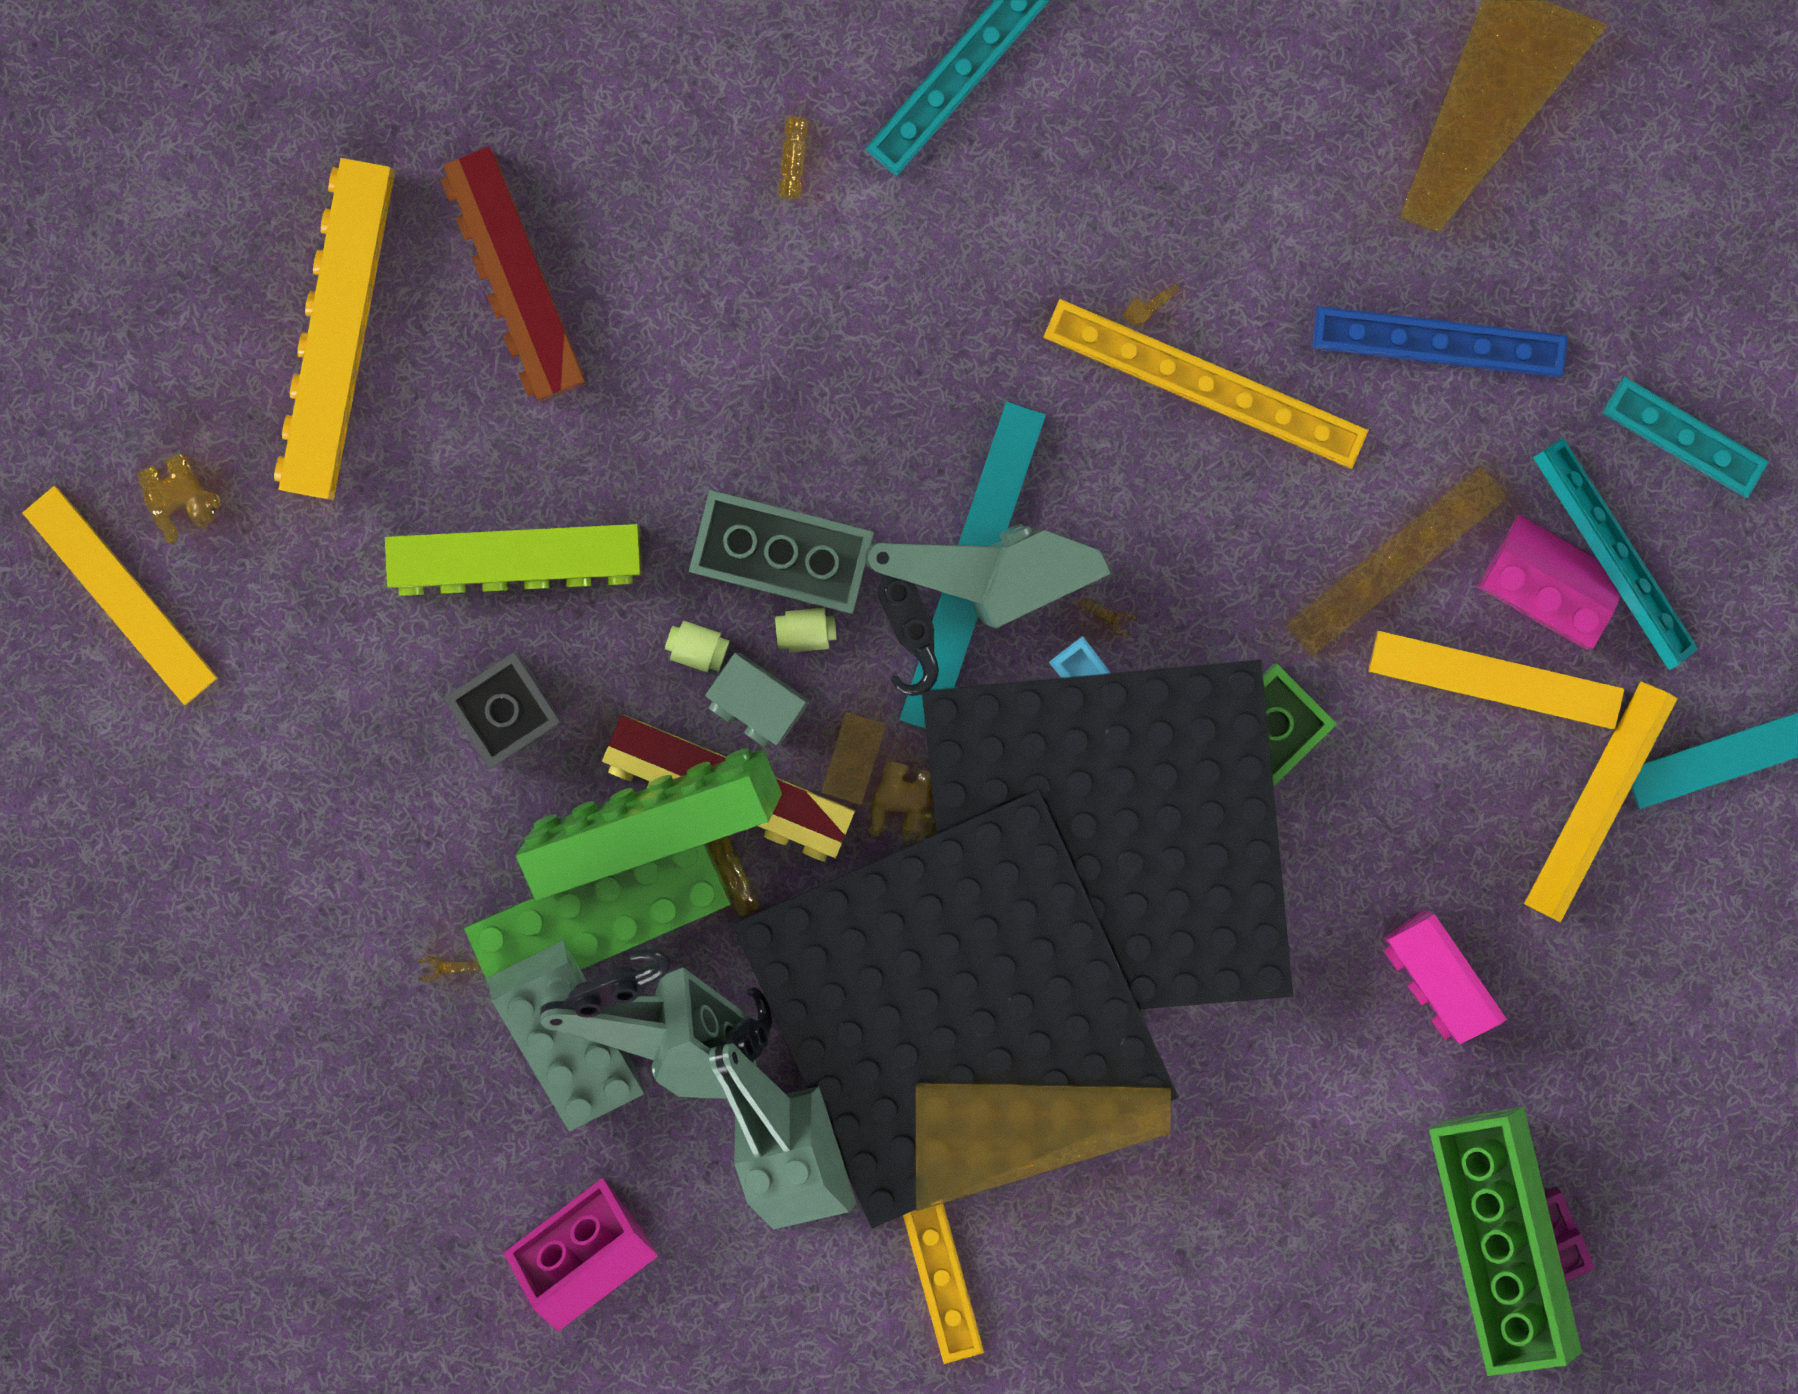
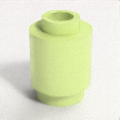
[775,607,837,653]
[665,620,730,673]

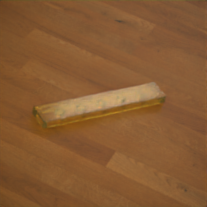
[1285,466,1508,657]

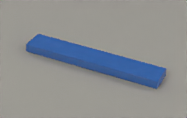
[1312,306,1568,378]

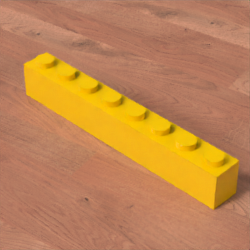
[274,158,395,501]

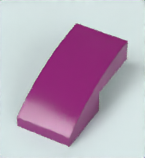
[1544,1186,1595,1282]

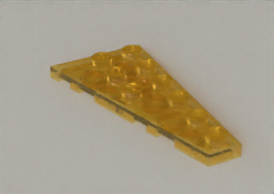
[1398,0,1608,233]
[916,1083,1171,1211]

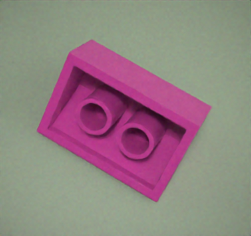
[1476,514,1621,650]
[1383,909,1507,1045]
[503,1178,658,1332]

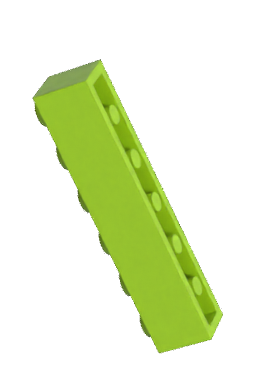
[385,524,643,596]

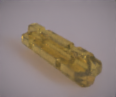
[778,116,808,200]
[708,836,759,916]

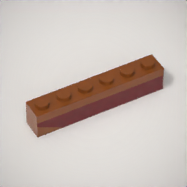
[440,146,587,402]

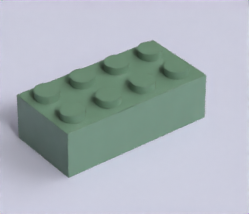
[689,490,874,614]
[705,653,811,747]
[488,940,644,1132]

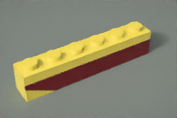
[602,714,856,862]

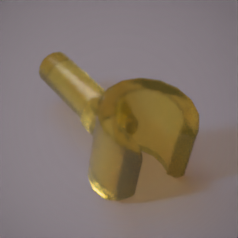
[1123,283,1180,326]
[1079,597,1138,637]
[418,955,478,982]

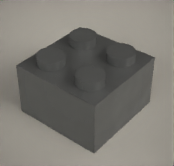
[443,652,565,769]

